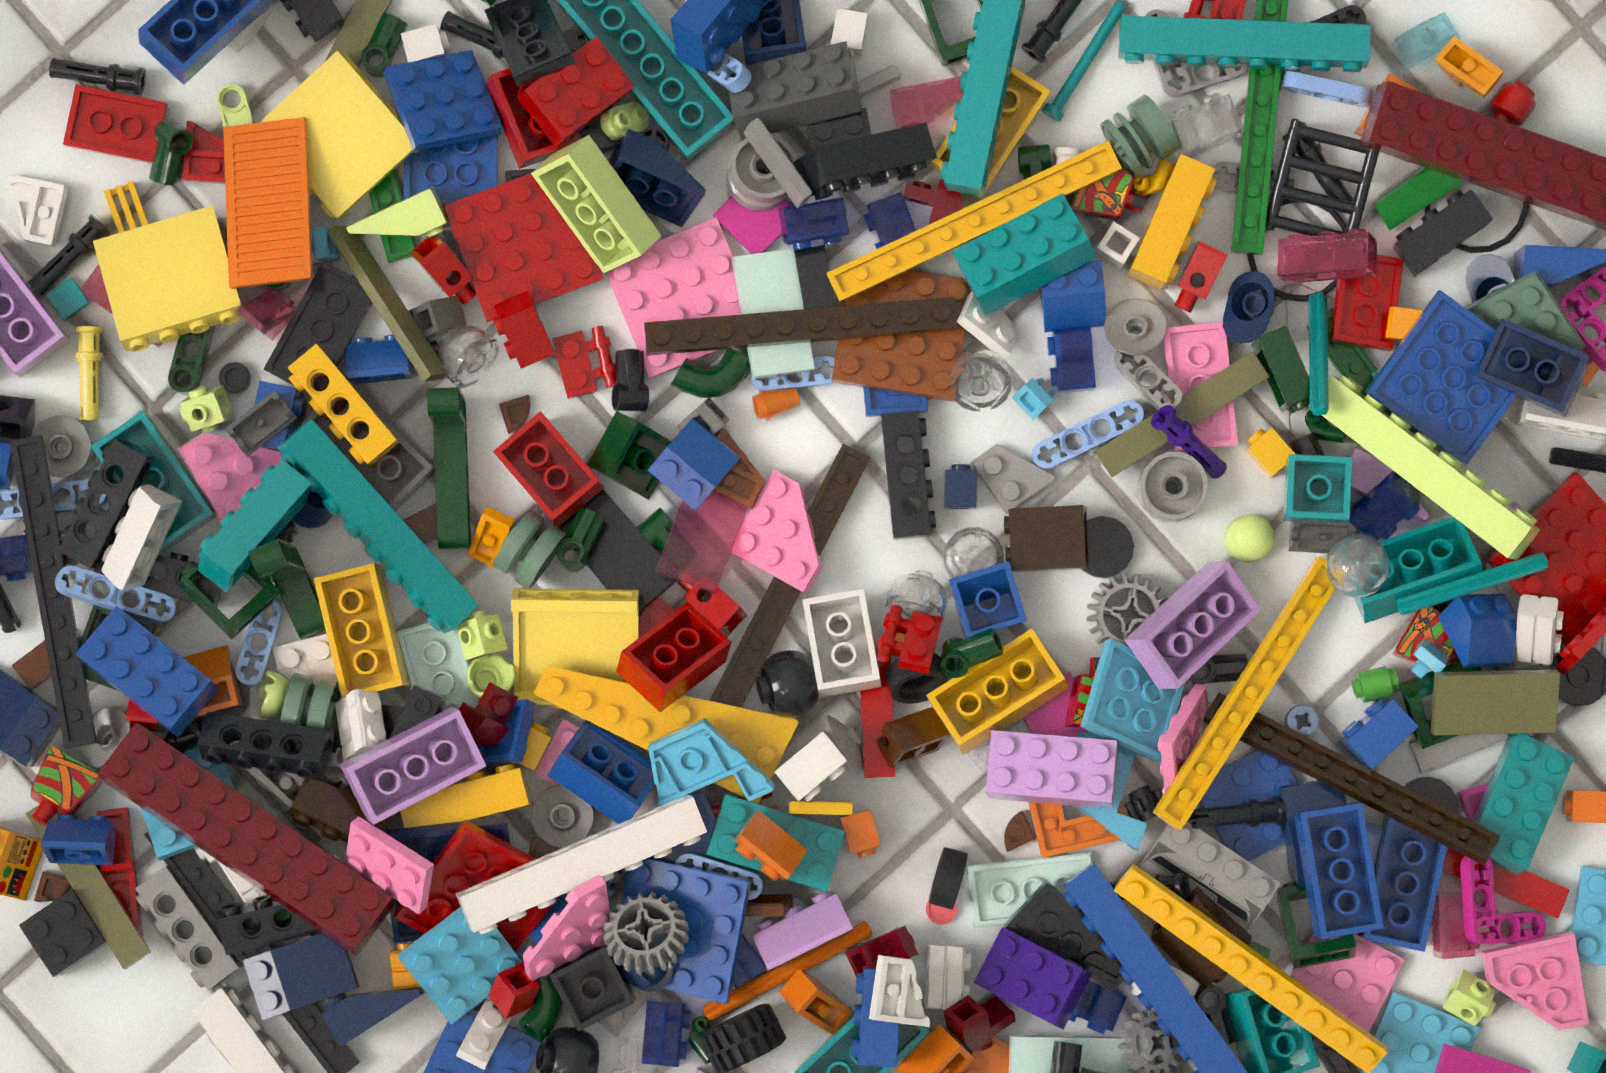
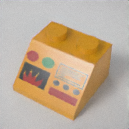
[0,826,43,901]

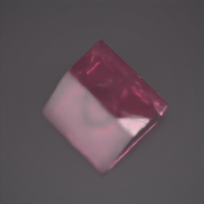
[1431,893,1480,959]

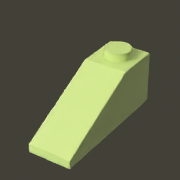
[346,187,449,237]

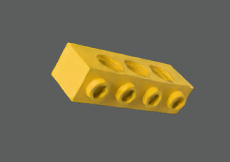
[287,344,400,466]

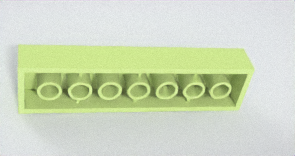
[1309,375,1540,560]

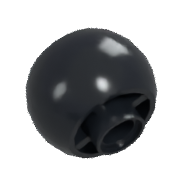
[756,650,819,718]
[535,1027,600,1073]

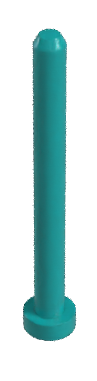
[1042,0,1126,122]

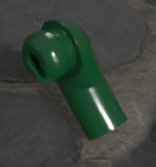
[1305,410,1346,443]
[688,1016,711,1065]

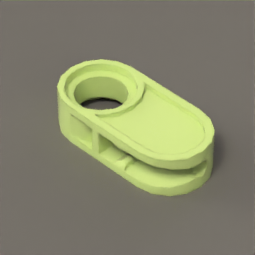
[217,84,254,127]

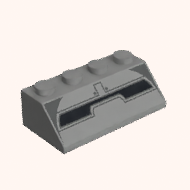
[1138,821,1281,932]

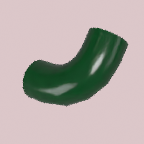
[670,349,751,398]
[519,969,564,1042]

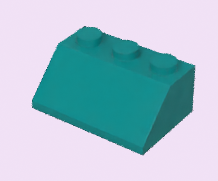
[1224,975,1320,1073]

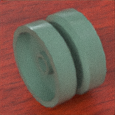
[492,509,567,589]
[280,673,339,733]

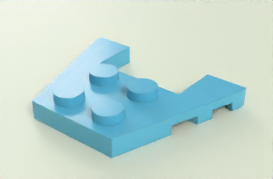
[648,718,775,806]
[1076,732,1147,851]

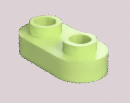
[600,102,649,141]

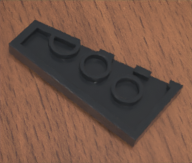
[1004,879,1124,986]

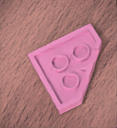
[177,433,297,523]
[728,470,822,594]
[1158,683,1208,796]
[523,875,610,981]
[1481,931,1589,1031]

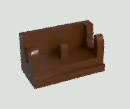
[877,707,950,768]

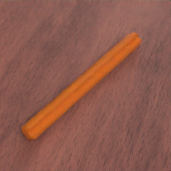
[703,921,872,1021]

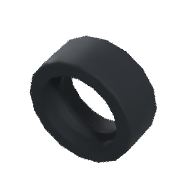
[885,653,948,704]
[929,847,968,910]

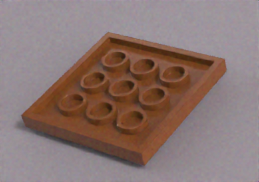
[831,260,971,402]

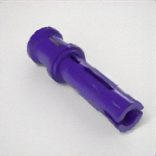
[1151,405,1227,479]

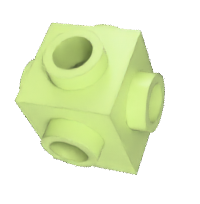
[180,385,234,433]
[457,610,508,660]
[1442,969,1496,1026]

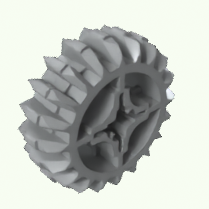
[1086,573,1168,647]
[603,891,689,976]

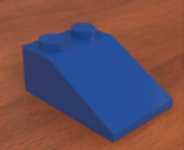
[1513,245,1606,289]

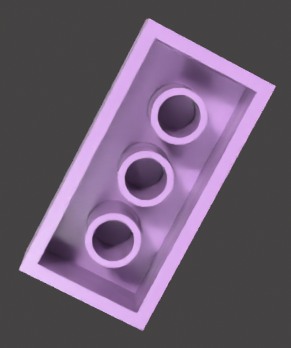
[0,248,71,377]
[1125,561,1261,689]
[340,707,486,825]
[985,730,1119,809]

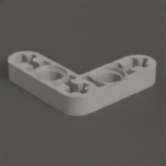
[1145,9,1249,97]

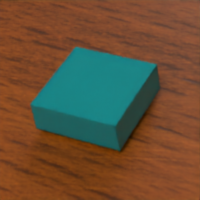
[46,277,90,321]

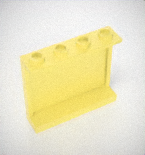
[261,51,418,219]
[93,205,246,352]
[511,588,639,709]

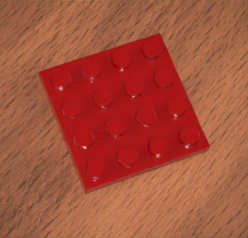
[444,173,604,323]
[1487,472,1606,646]
[394,820,560,952]

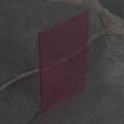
[655,491,748,594]

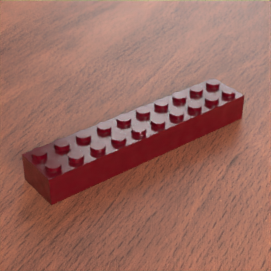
[1359,81,1606,230]
[99,722,394,957]

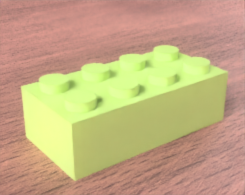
[531,135,661,273]

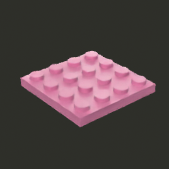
[606,217,741,379]

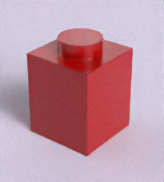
[488,963,540,1019]

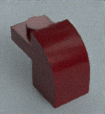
[903,179,963,225]
[459,682,519,748]
[845,926,918,976]
[943,995,1016,1051]

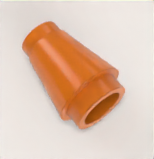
[752,388,800,421]

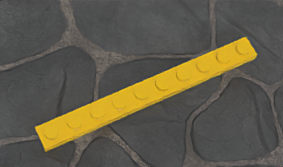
[826,140,1122,302]
[1153,556,1345,830]
[1114,863,1389,1073]

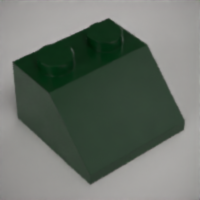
[587,411,672,500]

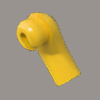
[1133,159,1174,196]

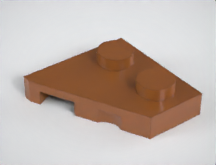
[713,428,765,509]

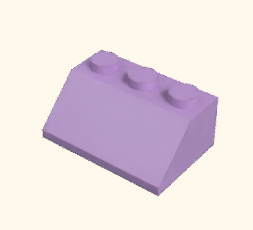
[752,890,853,970]

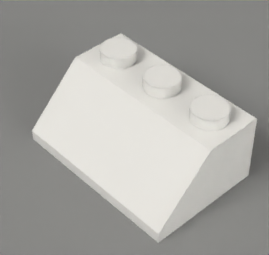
[1515,390,1606,442]
[101,485,182,591]

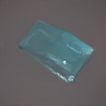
[1391,12,1461,70]

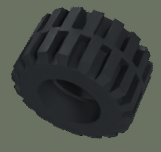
[700,1004,787,1073]

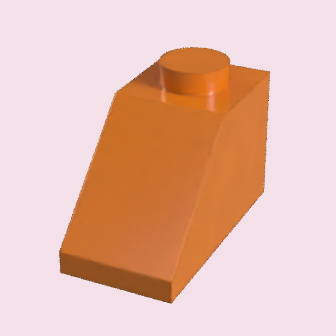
[779,968,854,1035]

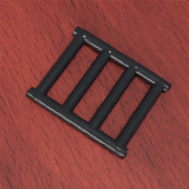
[1265,118,1379,250]

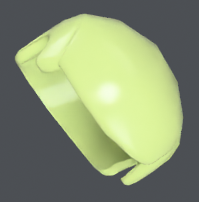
[1224,514,1275,562]
[466,655,515,698]
[257,669,290,720]

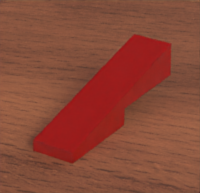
[861,653,896,778]
[97,807,143,936]
[1442,847,1570,919]

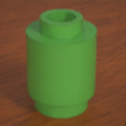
[1352,666,1400,703]

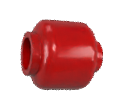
[1490,81,1536,127]

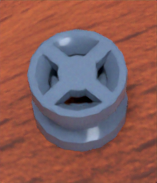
[1285,705,1318,736]

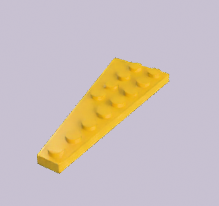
[533,666,799,804]

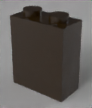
[1004,505,1089,572]
[1151,886,1252,989]

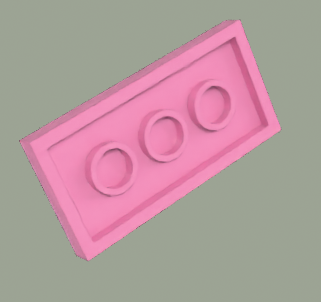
[1163,322,1238,452]

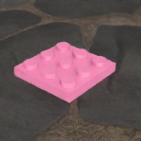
[1290,931,1405,1032]

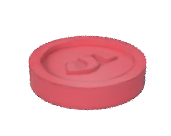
[926,900,957,925]

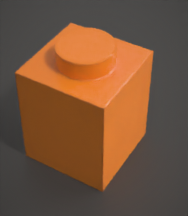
[1562,790,1606,823]
[840,809,881,858]

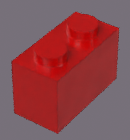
[493,291,555,369]

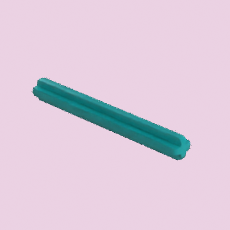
[1309,291,1329,416]
[1396,553,1548,615]

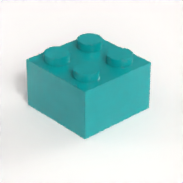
[1284,454,1352,524]

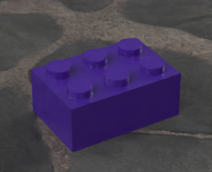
[974,927,1092,1030]

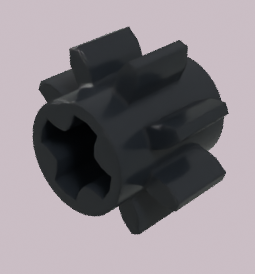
[1125,784,1162,822]

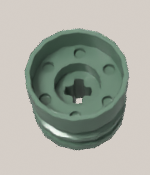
[1100,94,1180,178]

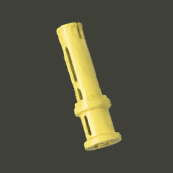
[75,326,103,421]

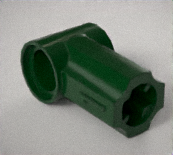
[361,13,408,78]
[149,119,193,186]
[1018,144,1051,180]
[556,507,605,572]
[636,507,697,572]
[940,628,1003,678]

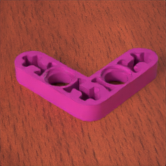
[1558,265,1606,372]
[1460,856,1546,944]

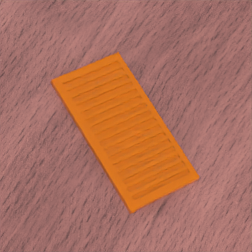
[223,117,313,289]

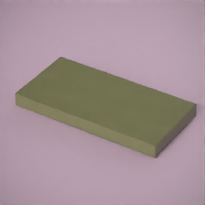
[1431,669,1560,736]

